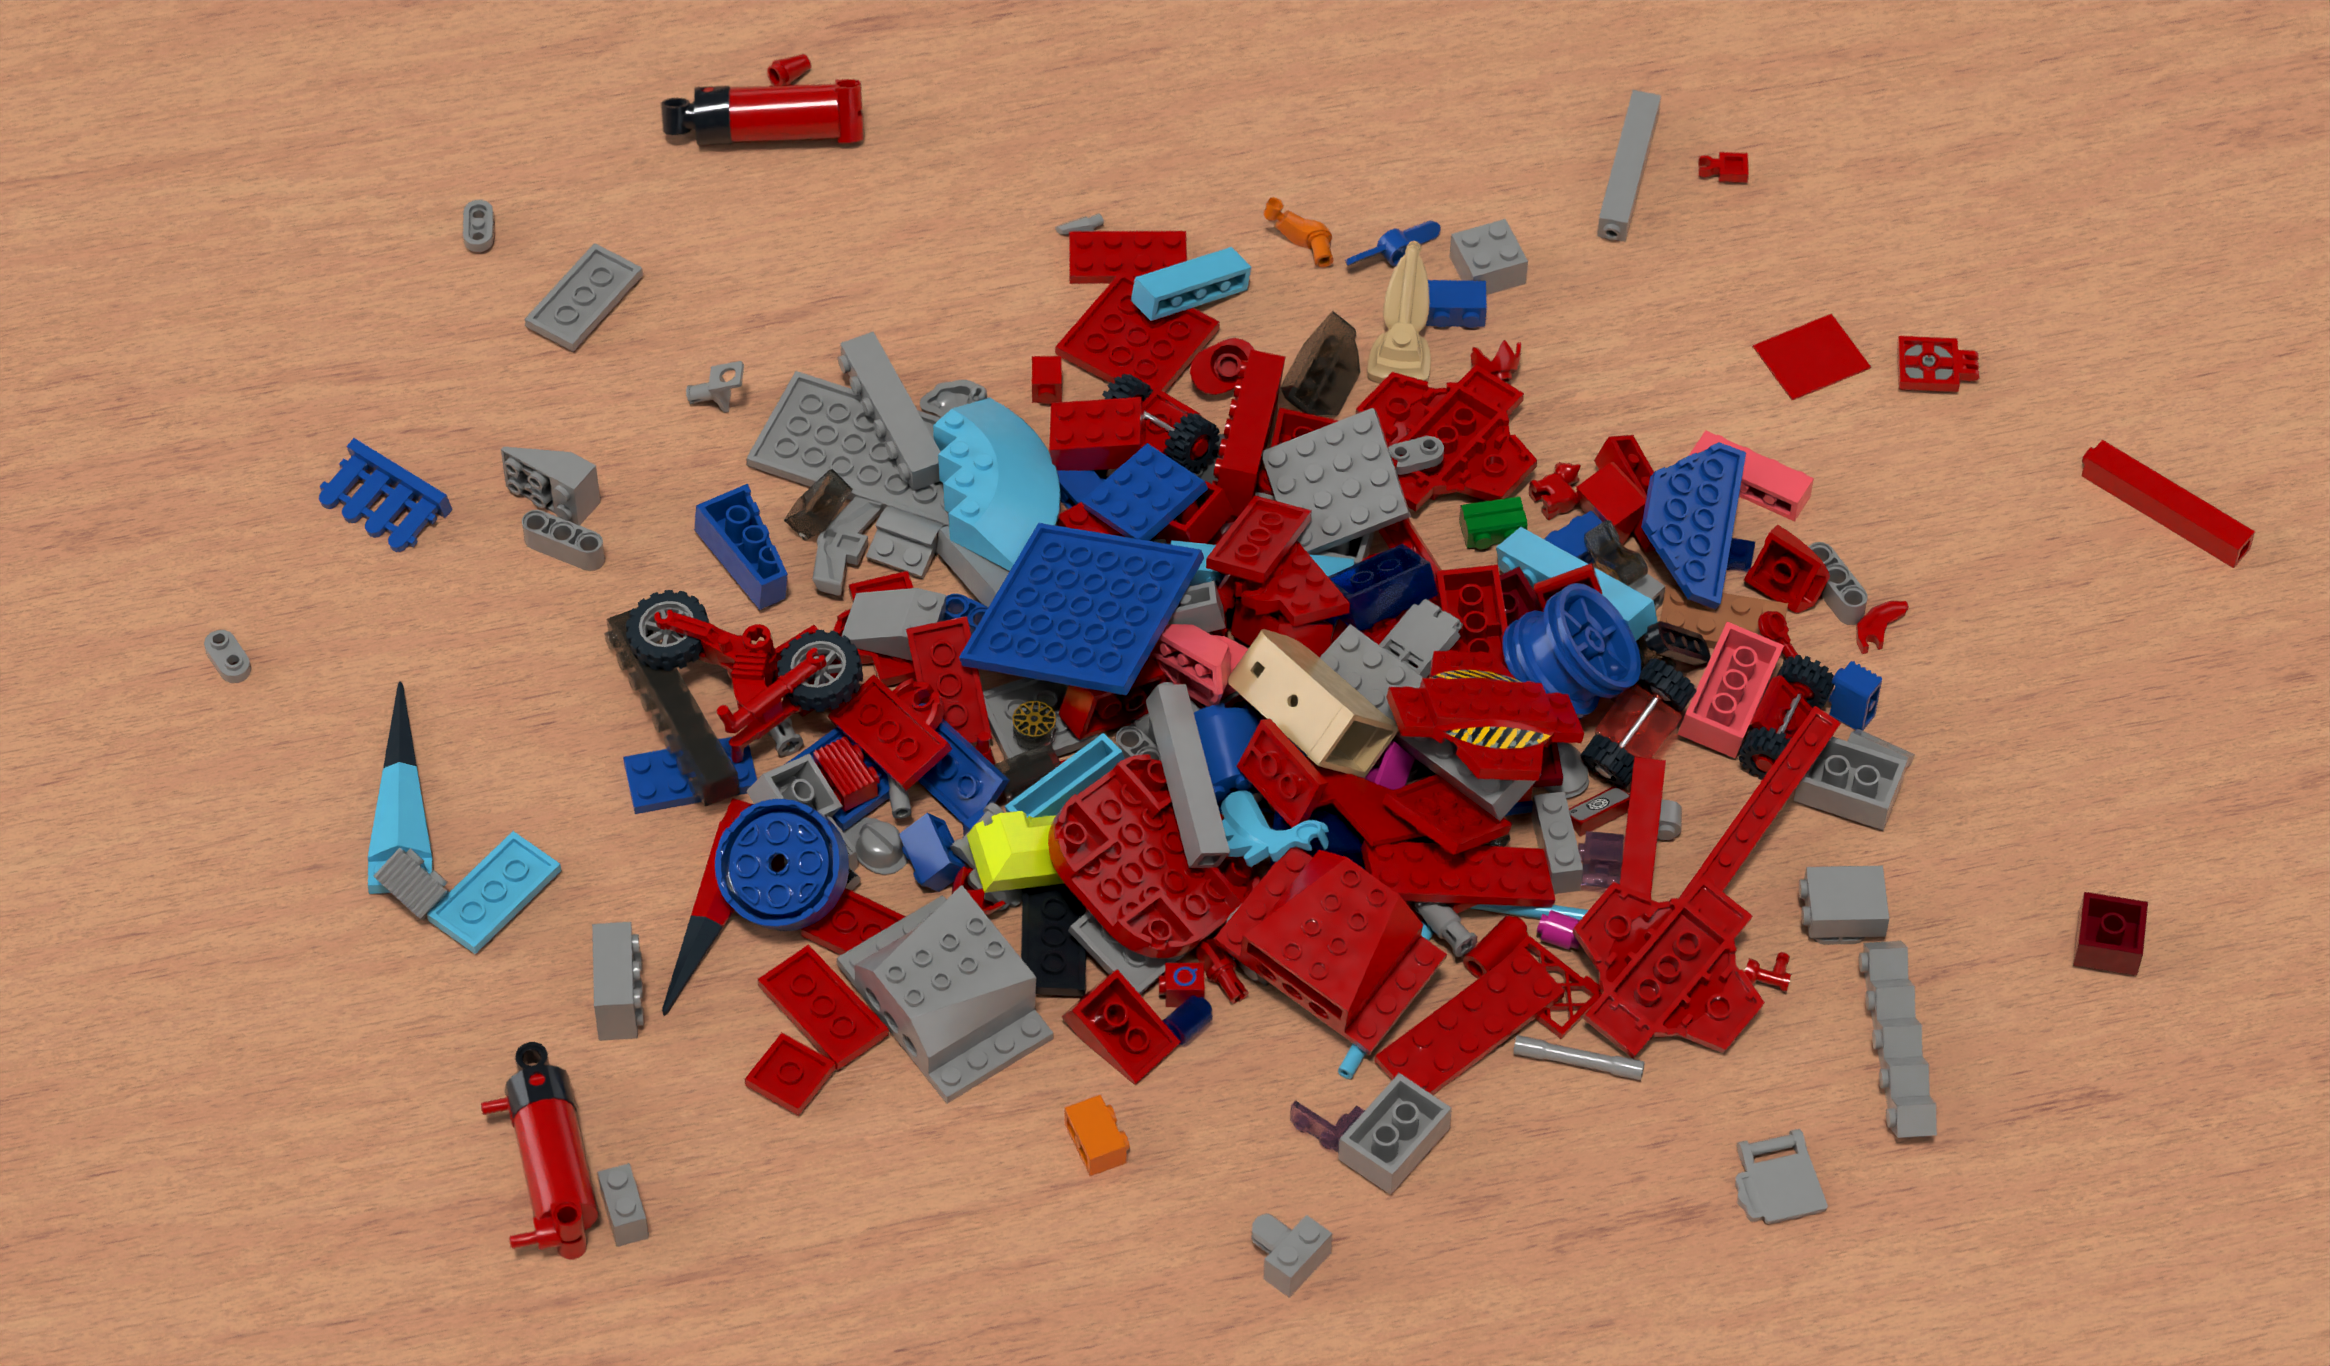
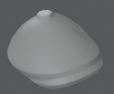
[1544,742,1589,798]

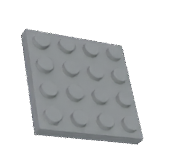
[1262,407,1411,555]

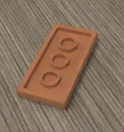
[1660,584,1788,649]

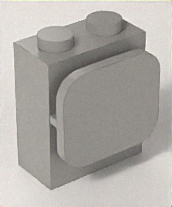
[1799,866,1889,945]

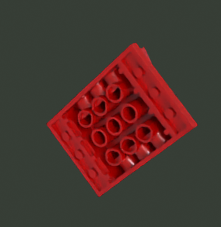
[1214,847,1447,1056]

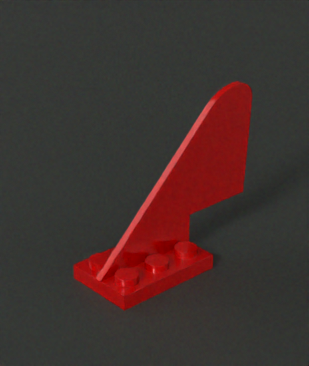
[1237,718,1425,846]

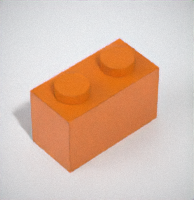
[1064,1094,1130,1176]

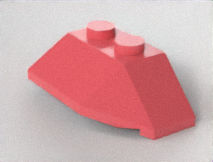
[1149,624,1232,707]

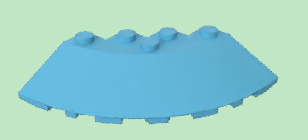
[933,398,1061,571]

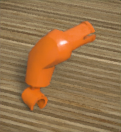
[1263,197,1333,267]

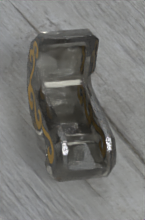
[1584,520,1648,586]

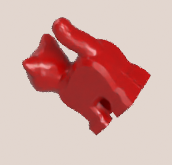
[1529,462,1581,520]

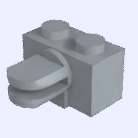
[1251,1214,1333,1298]

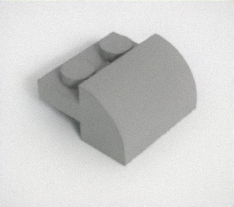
[866,506,947,579]

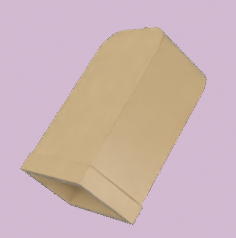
[1228,629,1399,778]

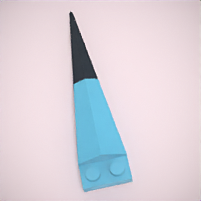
[368,681,433,894]

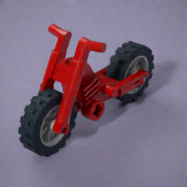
[626,590,863,763]

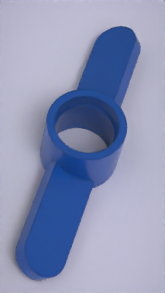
[1345,220,1441,266]

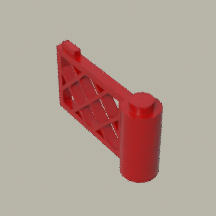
[1463,915,1602,1039]

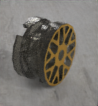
[1012,701,1056,751]

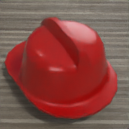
[1190,338,1255,395]

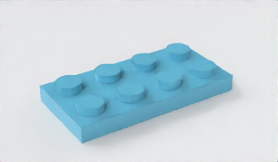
[427,831,561,954]

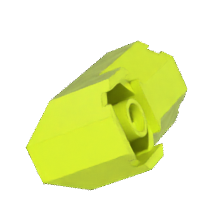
[967,811,1064,893]

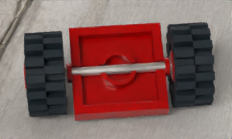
[1102,374,1220,473]
[1739,655,1834,780]

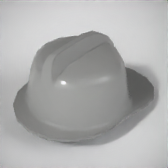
[842,817,908,875]

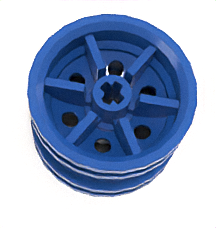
[1503,583,1641,720]

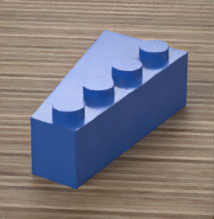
[694,483,788,610]

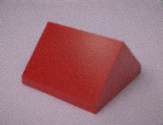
[1576,462,1647,548]

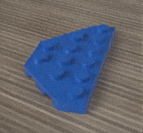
[1641,442,1746,609]

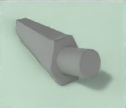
[1055,214,1104,235]

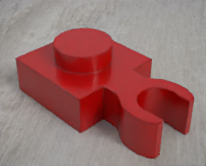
[1698,152,1749,183]

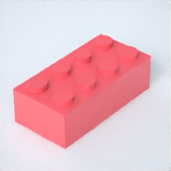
[1678,622,1784,758]

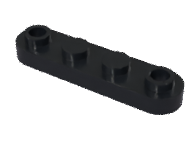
[1645,621,1711,666]

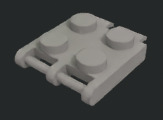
[1379,599,1463,678]

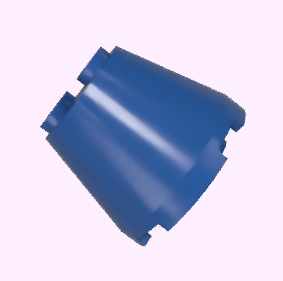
[1194,703,1265,814]

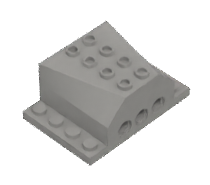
[837,885,1054,1104]

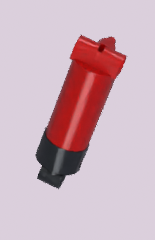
[661,79,864,145]
[480,1042,598,1260]

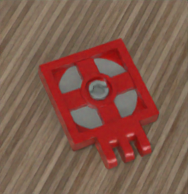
[1897,336,1979,392]

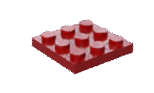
[1382,774,1512,855]

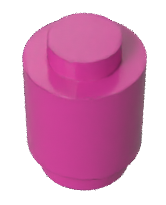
[1536,910,1580,950]

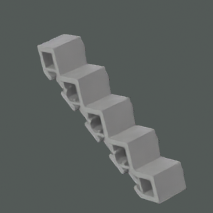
[1859,941,1937,1138]

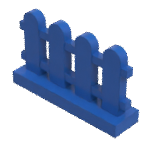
[319,438,453,552]

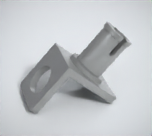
[686,361,744,413]

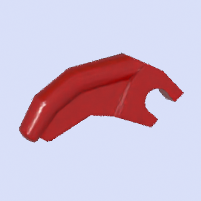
[1856,601,1909,655]

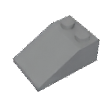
[841,588,946,661]

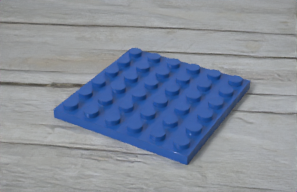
[959,523,1204,695]

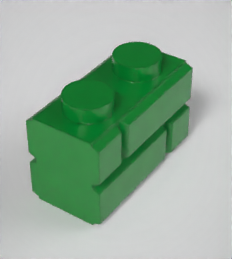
[1459,496,1528,549]

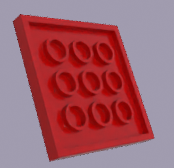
[1055,271,1220,393]

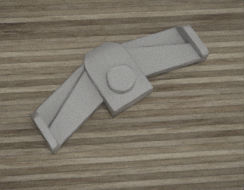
[812,496,883,596]

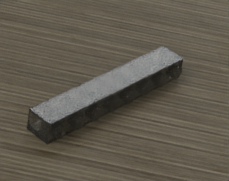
[604,608,740,807]

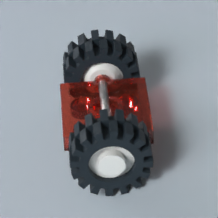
[1580,658,1697,789]

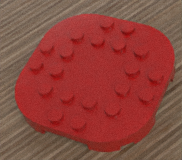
[1048,754,1260,958]

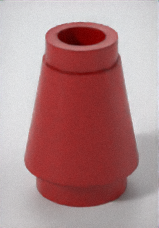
[767,54,811,86]

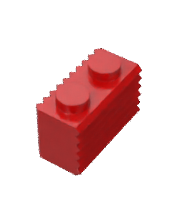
[813,736,880,812]

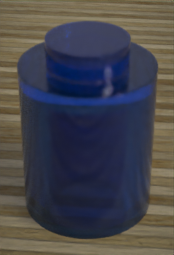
[1163,996,1213,1045]

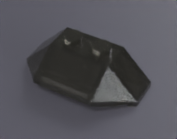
[1280,311,1360,417]

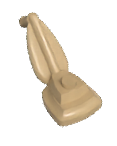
[1367,241,1431,383]

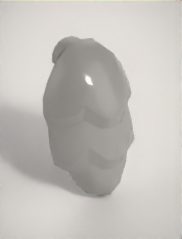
[919,380,988,418]

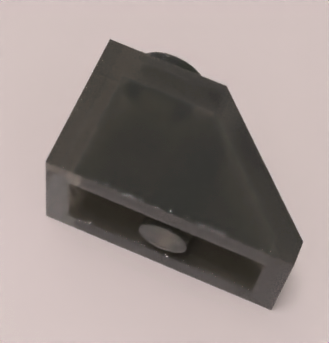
[784,469,853,541]

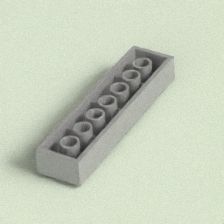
[1320,624,1542,821]

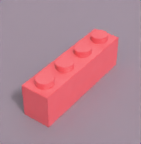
[1689,430,1814,522]

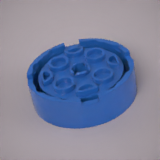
[715,799,849,931]

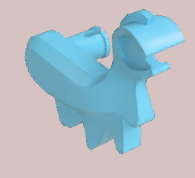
[1221,790,1329,867]

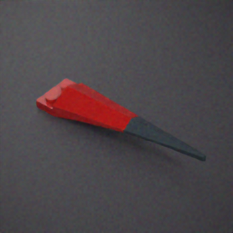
[662,798,754,1016]

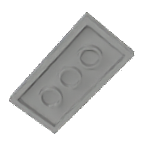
[525,243,643,352]

